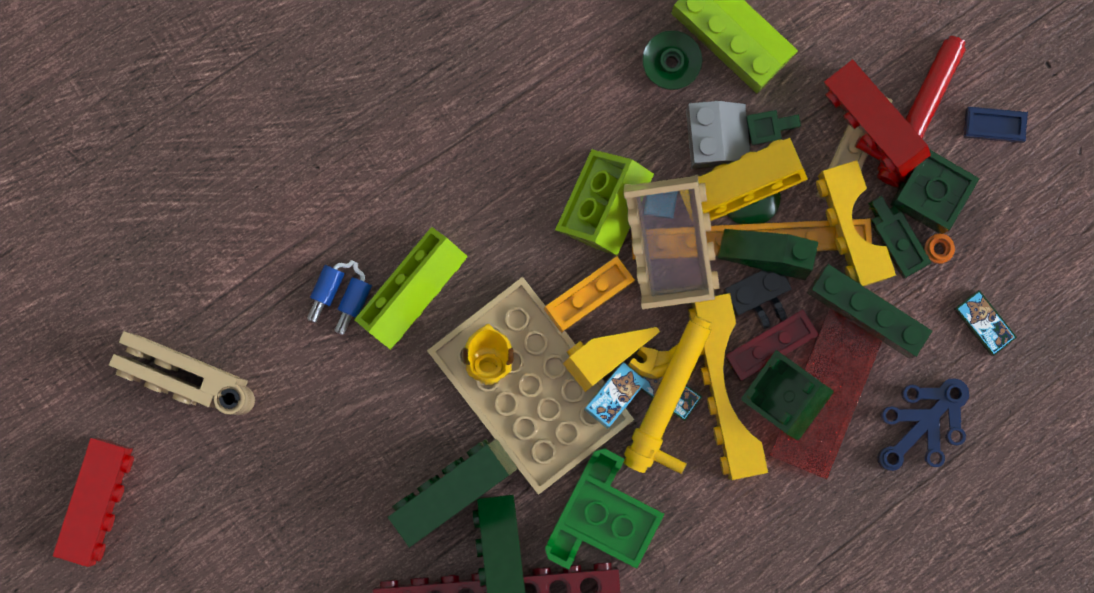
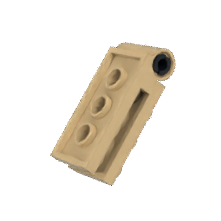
[109,331,255,415]

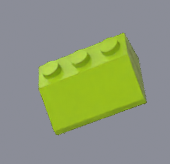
[555,149,654,255]

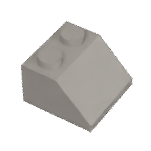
[686,101,750,169]

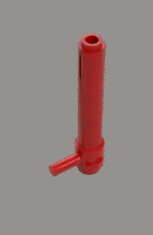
[855,36,966,187]

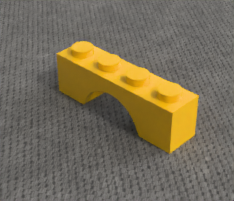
[816,160,896,286]

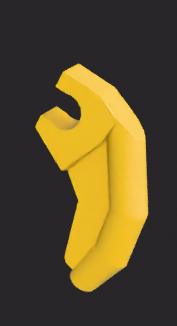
[628,344,678,379]

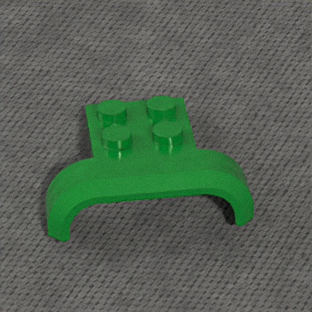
[545,448,664,570]

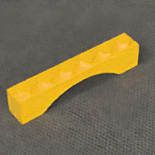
[688,293,768,480]

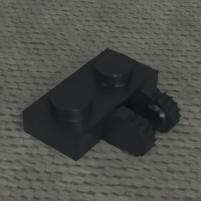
[724,270,792,330]

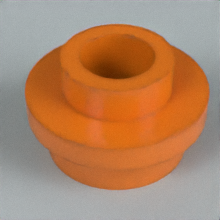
[924,234,955,264]

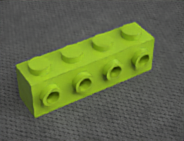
[354,227,468,350]

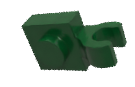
[746,110,801,146]

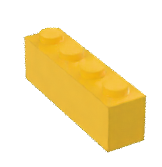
[680,138,808,221]

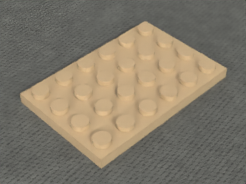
[427,277,634,495]

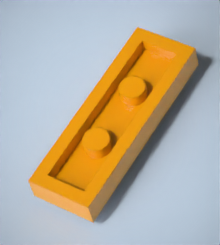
[544,256,635,333]

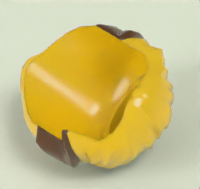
[463,324,514,385]

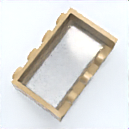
[624,174,720,309]

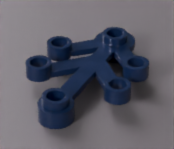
[877,378,969,471]

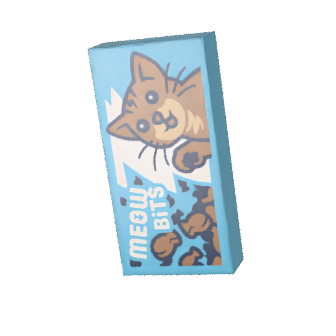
[584,362,647,429]

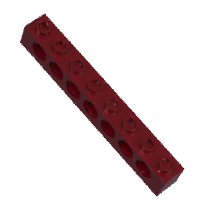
[373,562,621,593]

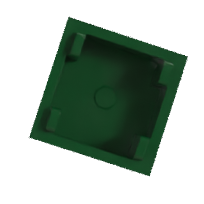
[890,149,980,234]
[741,350,834,441]

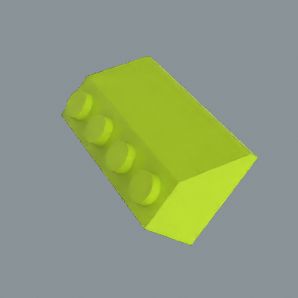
[671,0,798,94]

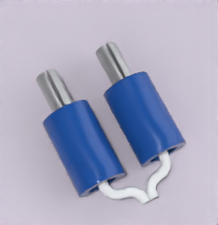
[307,260,372,335]

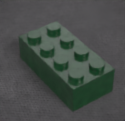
[388,439,518,548]

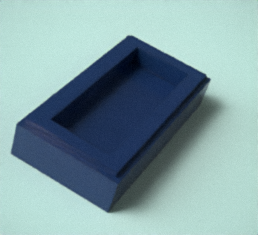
[964,107,1028,143]

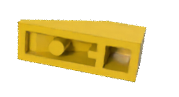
[562,327,660,392]

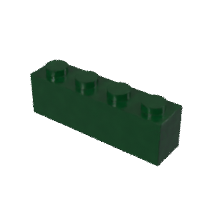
[807,264,932,359]
[472,494,525,593]

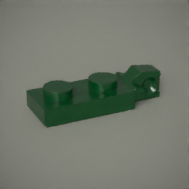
[868,196,931,279]

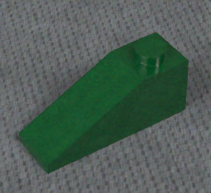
[718,229,818,281]

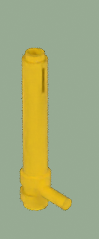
[623,316,711,474]

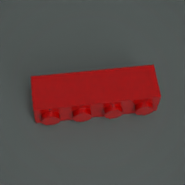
[824,59,931,177]
[53,438,134,567]

